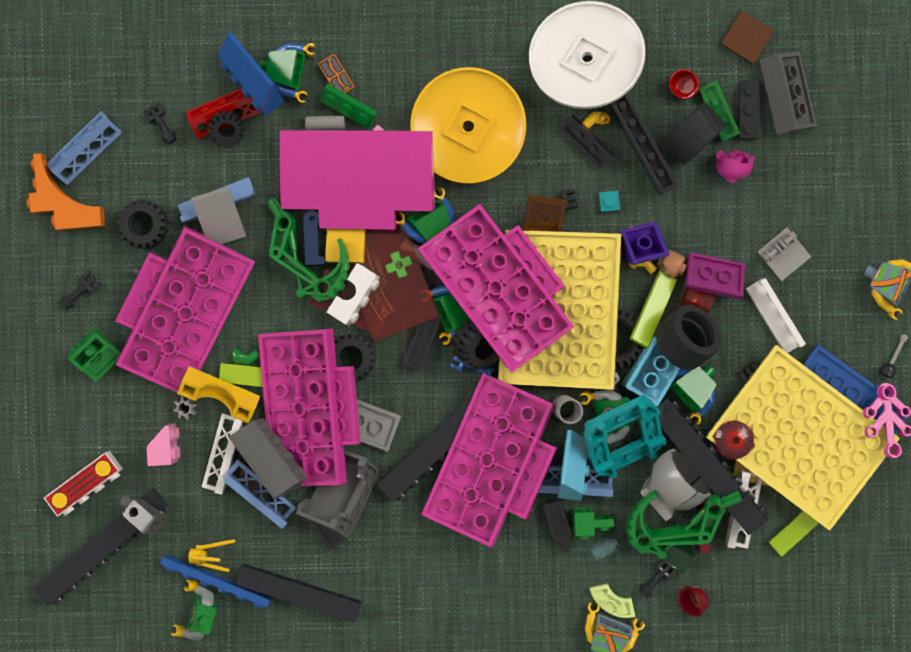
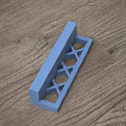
[47,111,122,185]
[178,177,256,223]
[223,459,296,529]
[538,465,613,497]

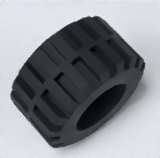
[117,200,169,249]
[452,318,498,370]
[334,334,376,382]

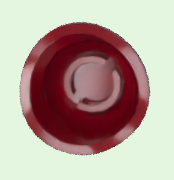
[677,586,710,617]

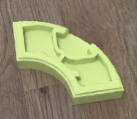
[589,583,636,618]

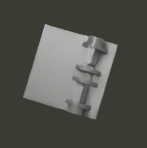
[757,228,811,281]

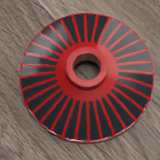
[715,420,754,459]

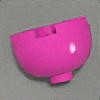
[715,150,754,183]

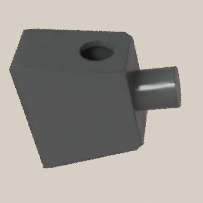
[119,495,167,534]

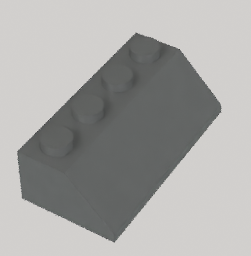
[760,52,817,135]
[229,418,308,499]

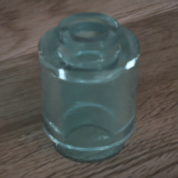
[589,534,619,561]

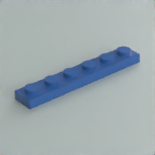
[160,554,272,608]

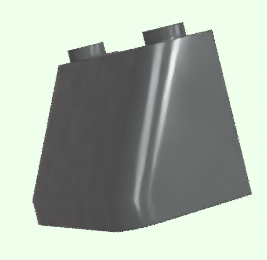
[296,450,379,537]

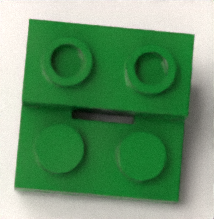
[67,326,121,382]
[572,508,614,539]

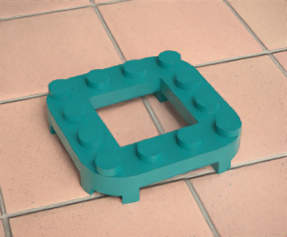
[584,395,666,479]

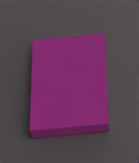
[685,252,745,300]

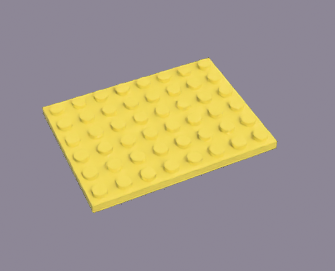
[498,230,621,389]
[706,345,900,530]

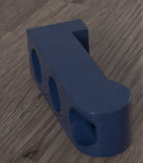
[304,210,326,266]

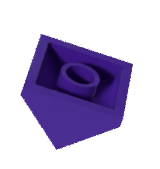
[620,221,669,265]

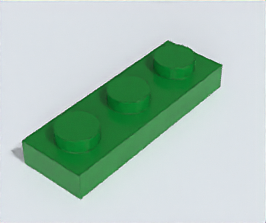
[699,81,741,142]
[319,83,377,129]

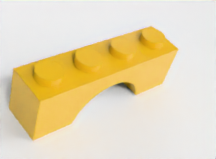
[177,366,260,423]

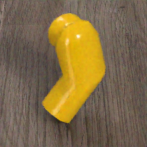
[582,111,610,129]
[628,261,657,274]

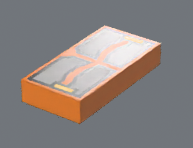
[318,54,355,93]

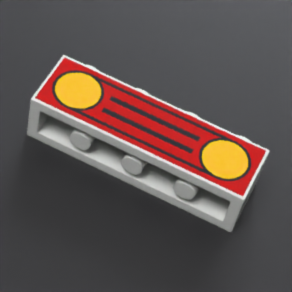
[44,451,123,516]

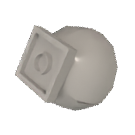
[640,449,711,521]

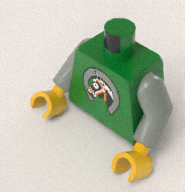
[580,389,635,444]
[171,580,217,641]

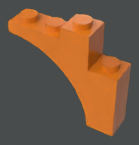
[27,153,105,231]

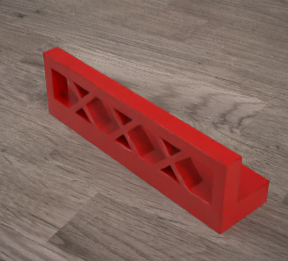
[186,88,262,139]

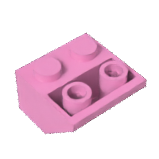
[147,423,181,466]

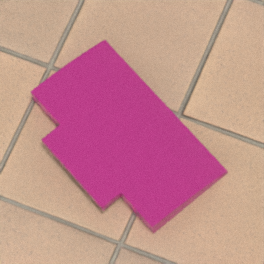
[280,130,435,230]
[418,204,574,373]
[115,226,255,392]
[258,328,361,486]
[422,373,557,547]

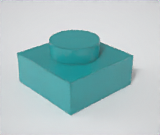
[599,191,620,212]

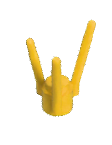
[189,539,235,572]

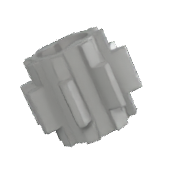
[173,396,198,420]

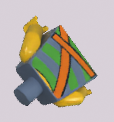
[864,259,911,320]
[585,602,645,652]

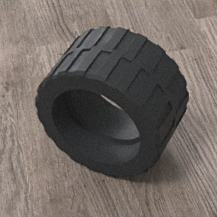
[662,102,726,165]
[656,305,721,370]

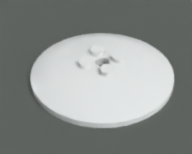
[529,1,645,109]

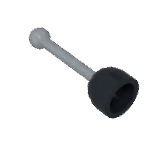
[879,334,908,379]

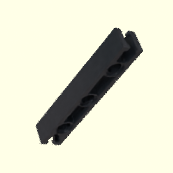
[236,563,362,623]

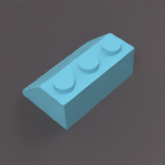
[621,336,680,406]
[558,430,590,501]

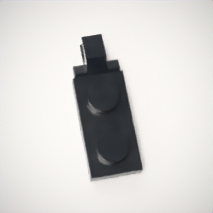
[542,499,572,554]

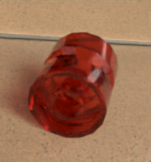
[681,289,715,313]

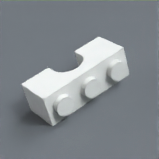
[327,263,380,326]

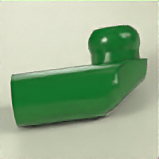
[231,349,260,366]

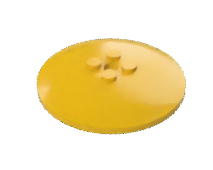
[411,67,526,184]

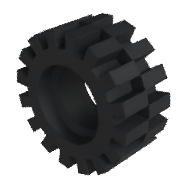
[209,110,244,148]

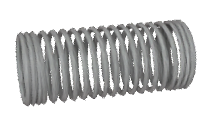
[553,395,583,424]

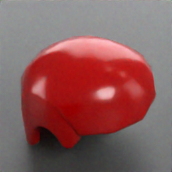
[669,69,700,99]

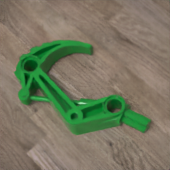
[267,197,350,302]
[626,490,743,559]

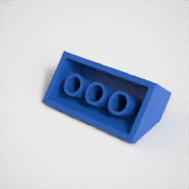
[218,32,284,116]

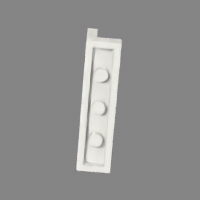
[745,278,806,353]
[202,413,244,495]
[725,469,762,549]

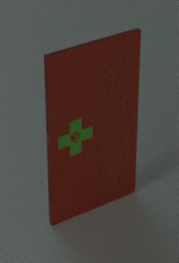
[348,211,439,342]

